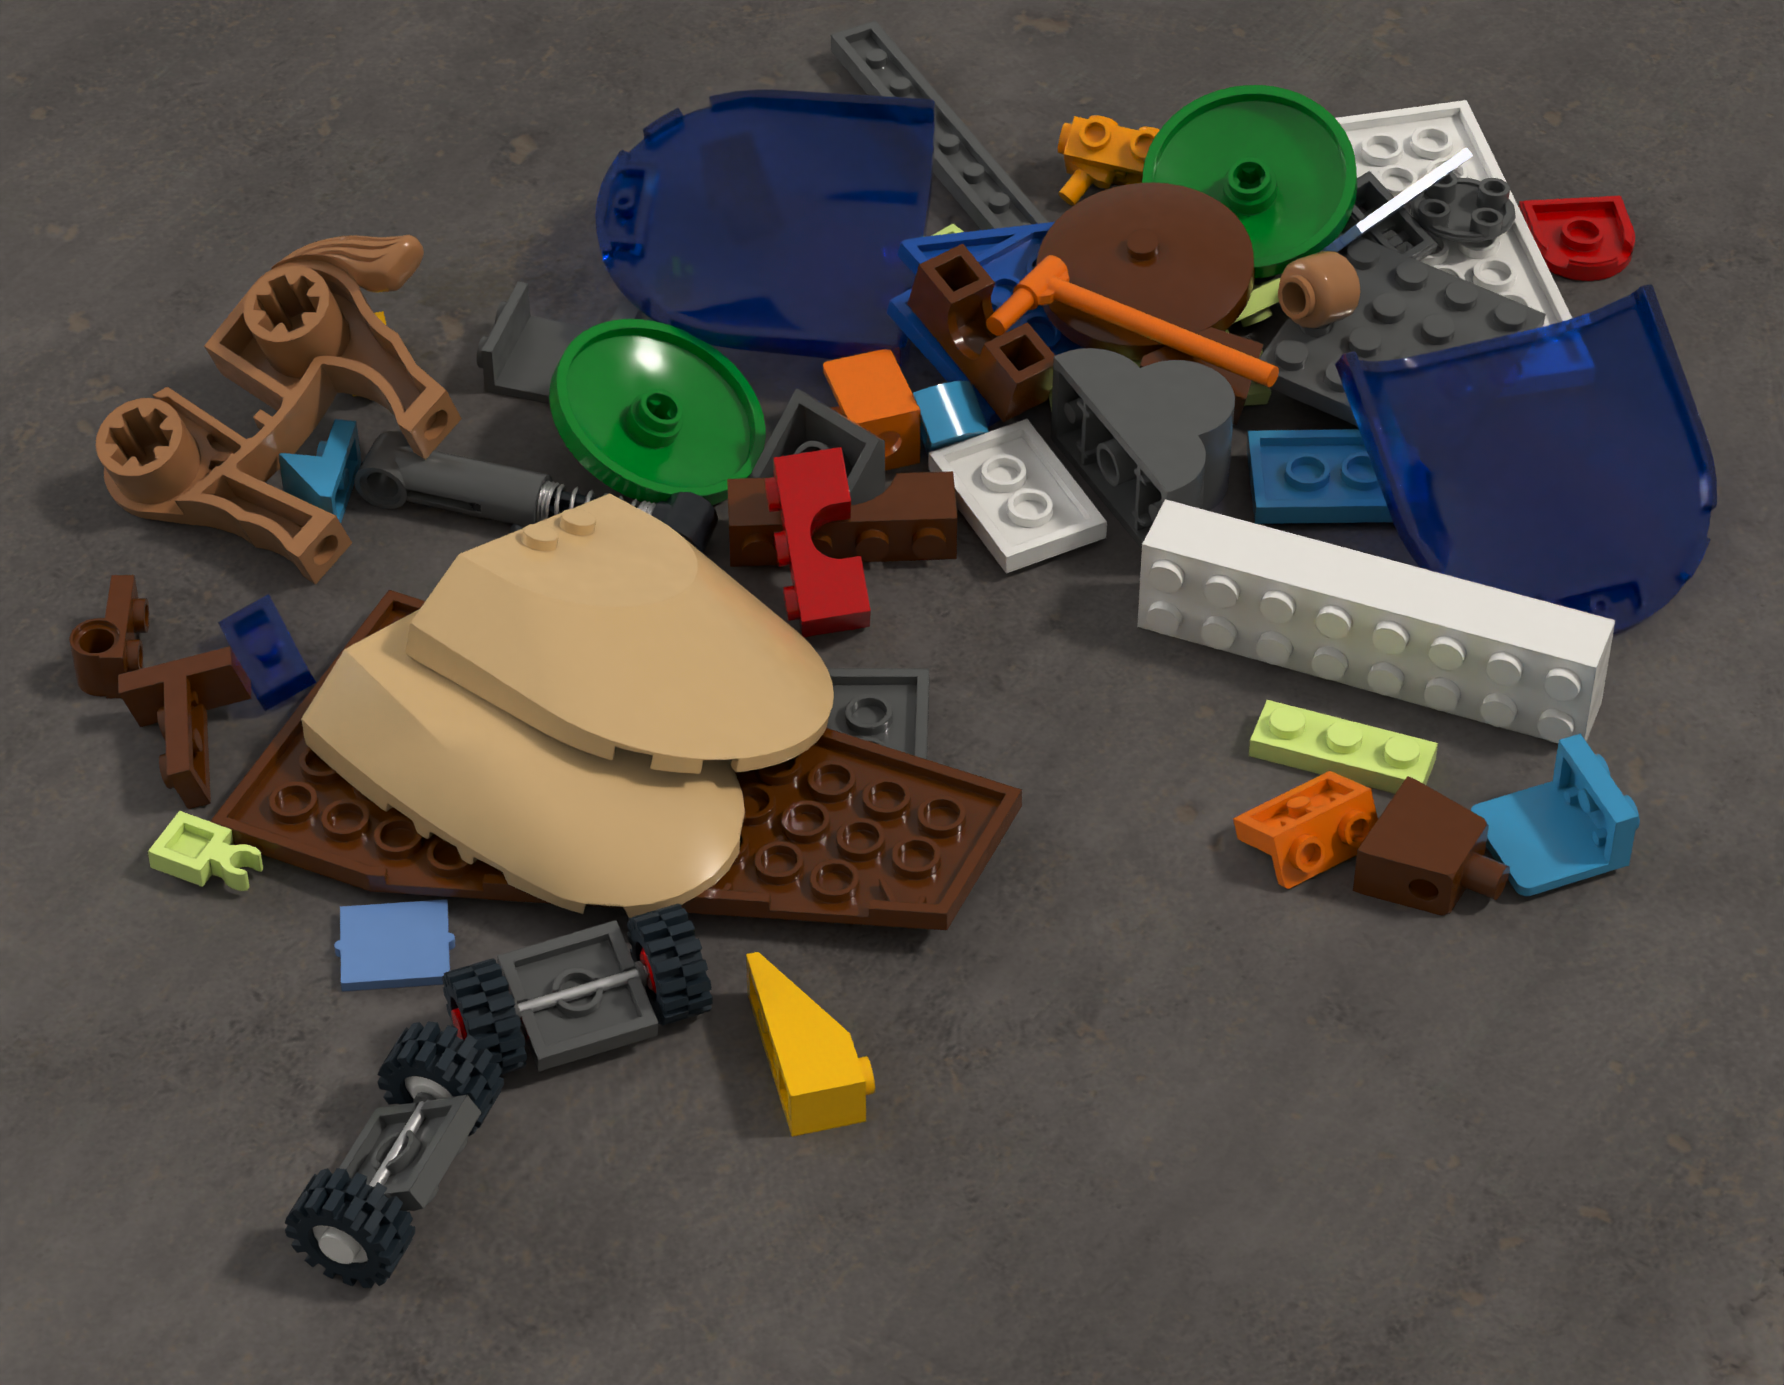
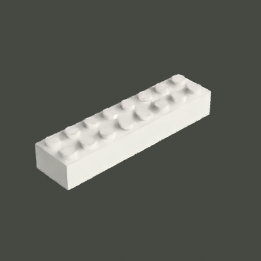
[1137,499,1615,743]

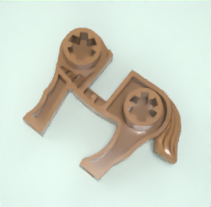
[95,235,462,585]

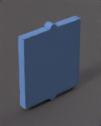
[334,899,456,992]

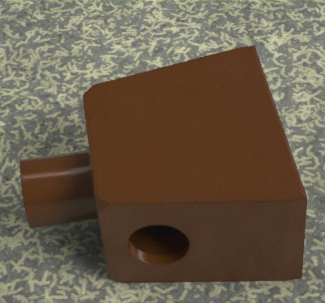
[1353,776,1510,916]

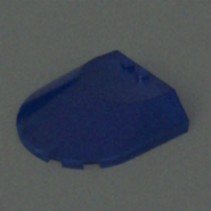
[595,90,936,366]
[1335,284,1717,634]

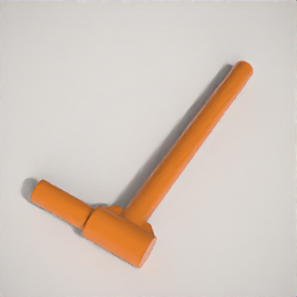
[986,255,1279,388]

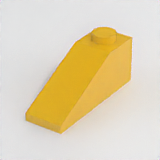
[746,952,875,1137]

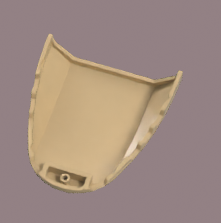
[301,609,745,918]

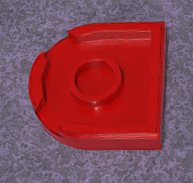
[1518,196,1635,281]

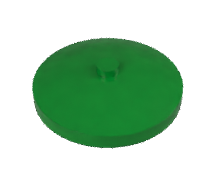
[1142,85,1357,279]
[549,319,766,505]

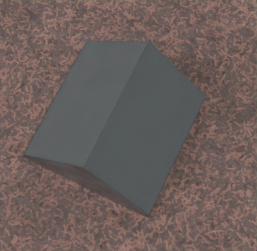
[749,388,885,505]

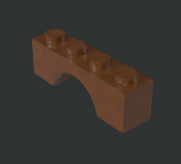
[727,471,957,567]

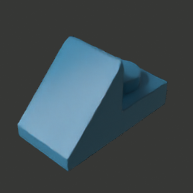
[279,419,361,523]

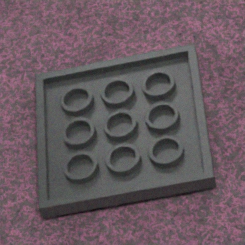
[1256,236,1546,466]

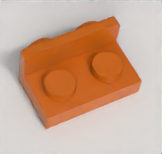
[1233,771,1378,889]

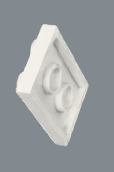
[928,419,1107,573]

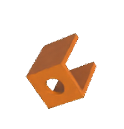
[823,349,920,471]

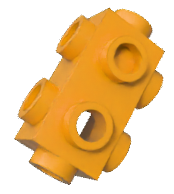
[1058,115,1160,206]

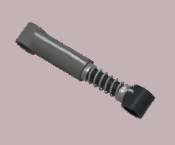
[354,431,718,554]

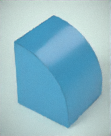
[913,381,989,457]

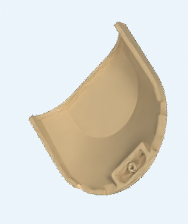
[405,493,834,774]

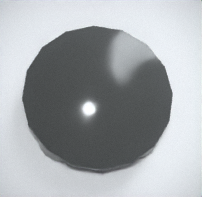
[1410,171,1516,242]

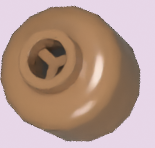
[1278,251,1361,328]

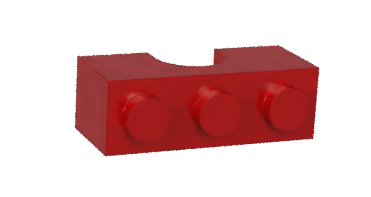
[764,447,871,637]

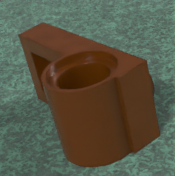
[69,575,149,699]

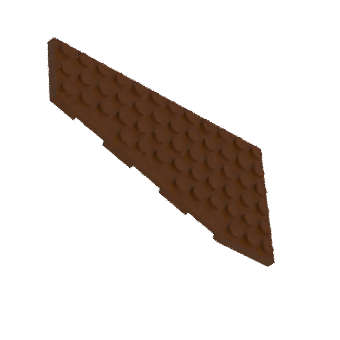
[210,590,1022,930]

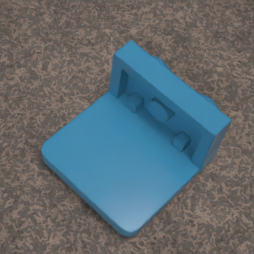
[1471,733,1640,896]

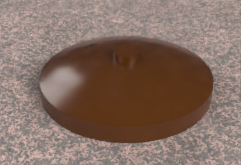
[1036,182,1254,360]

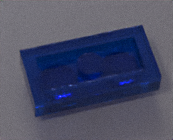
[218,594,317,711]

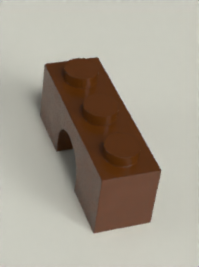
[907,244,1055,422]

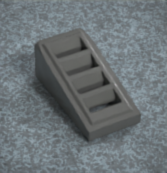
[1341,171,1438,261]

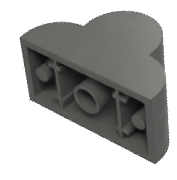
[1051,348,1235,549]

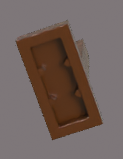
[118,646,252,809]

